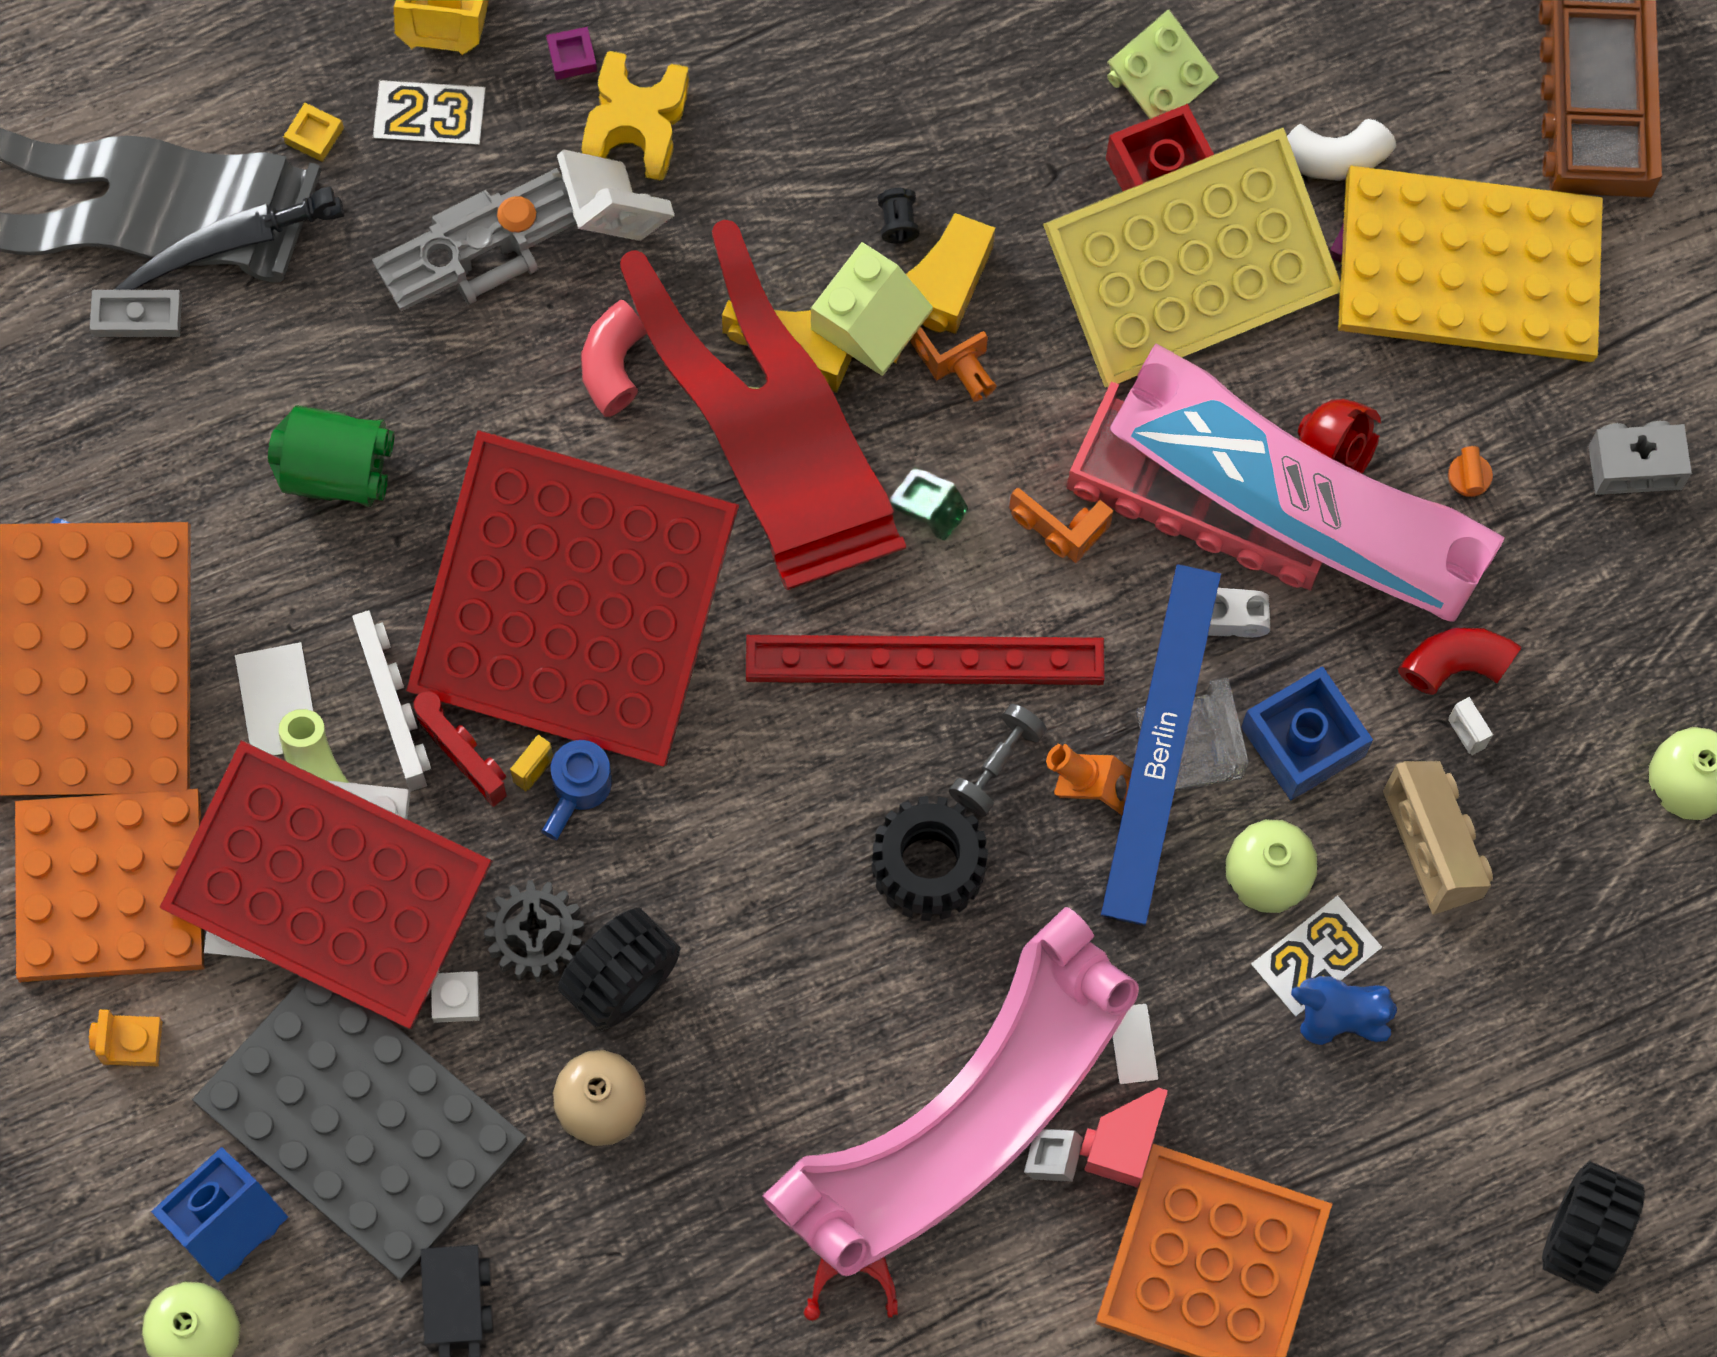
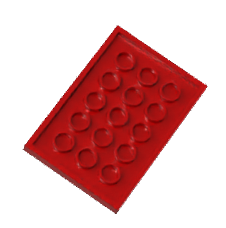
[159,740,493,1029]

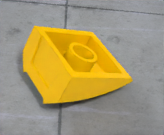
[394,0,488,55]

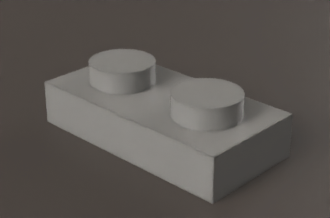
[90,290,182,337]

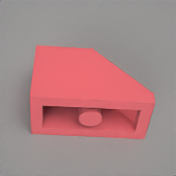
[1079,1088,1168,1188]

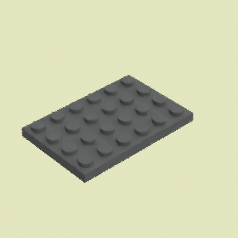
[192,978,527,1282]

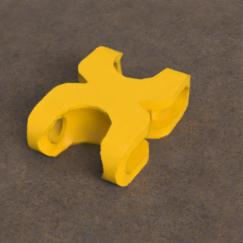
[581,51,689,180]

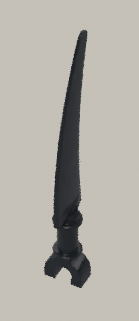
[115,186,345,290]

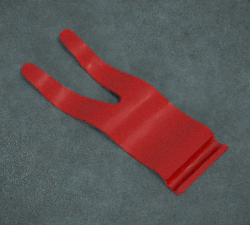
[620,220,906,590]

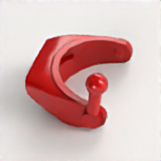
[804,1257,898,1321]

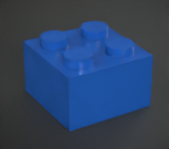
[1241,666,1373,801]

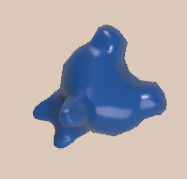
[1291,976,1397,1045]

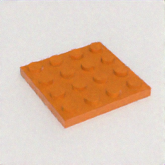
[15,789,205,982]
[1095,1144,1332,1357]

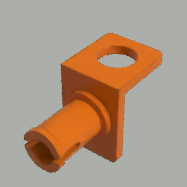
[910,327,997,402]
[1046,744,1132,815]

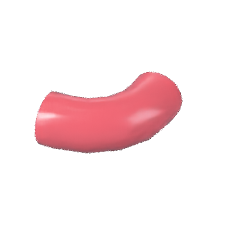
[581,300,646,417]

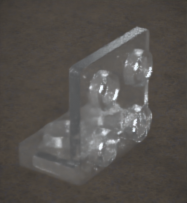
[1136,678,1249,792]

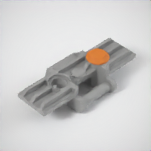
[372,168,577,311]

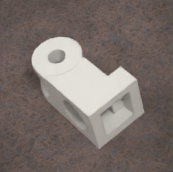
[1208,588,1270,638]

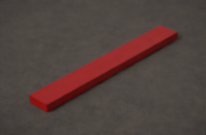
[746,635,1105,685]

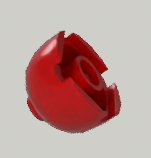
[1298,399,1381,474]

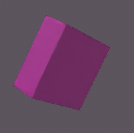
[546,27,597,80]

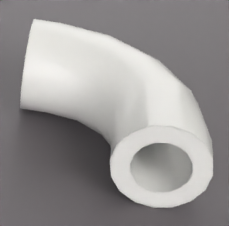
[1287,119,1396,181]

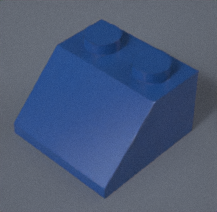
[151,1147,289,1283]

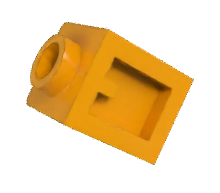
[89,1009,163,1067]

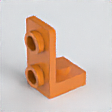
[1009,487,1113,563]

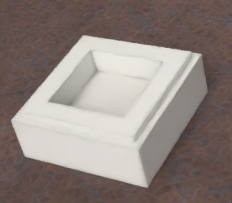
[1448,697,1493,755]

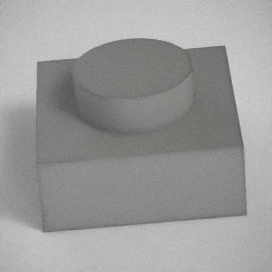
[1024,1129,1083,1182]

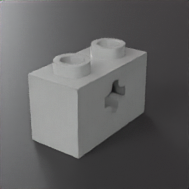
[1588,421,1692,495]

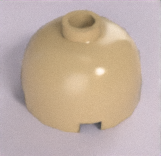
[553,1050,646,1146]

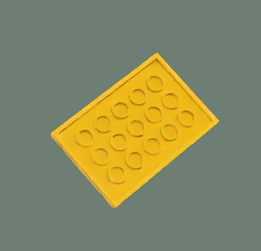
[1338,166,1603,362]

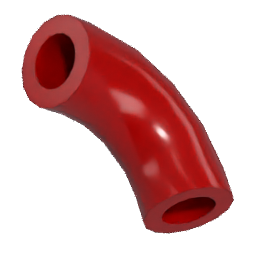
[1398,627,1522,695]

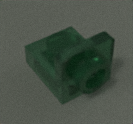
[890,467,968,541]

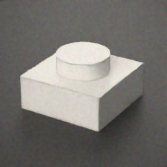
[431,971,480,1023]

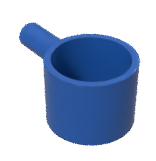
[541,740,612,840]

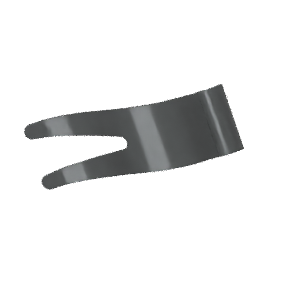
[0,128,322,282]

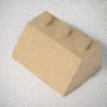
[1383,761,1493,915]

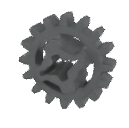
[484,880,585,982]

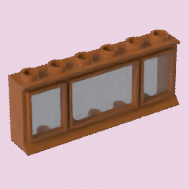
[1539,0,1662,197]

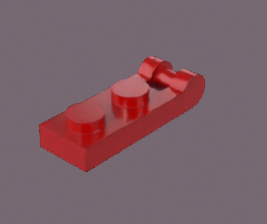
[414,691,507,807]

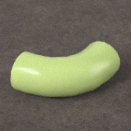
[279,709,349,783]

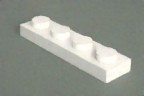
[352,610,431,791]

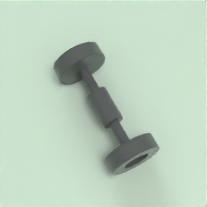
[949,704,1047,817]

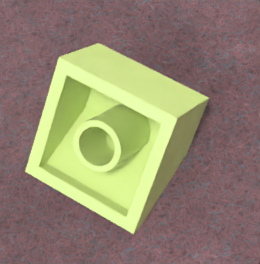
[811,242,933,376]

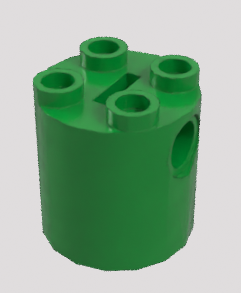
[268,405,395,507]

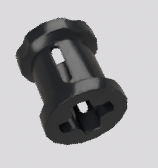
[878,188,920,244]

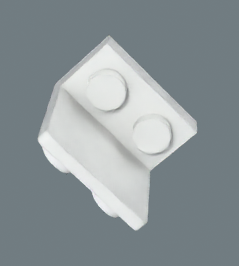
[557,150,675,241]

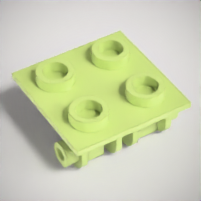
[1107,10,1219,119]

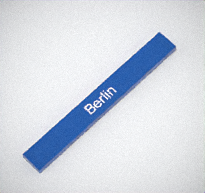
[1101,564,1221,926]

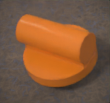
[1448,446,1493,497]

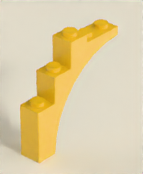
[722,213,995,393]

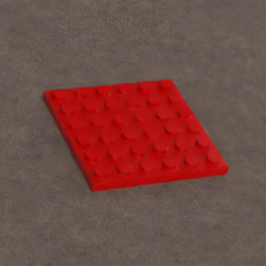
[406,430,739,767]

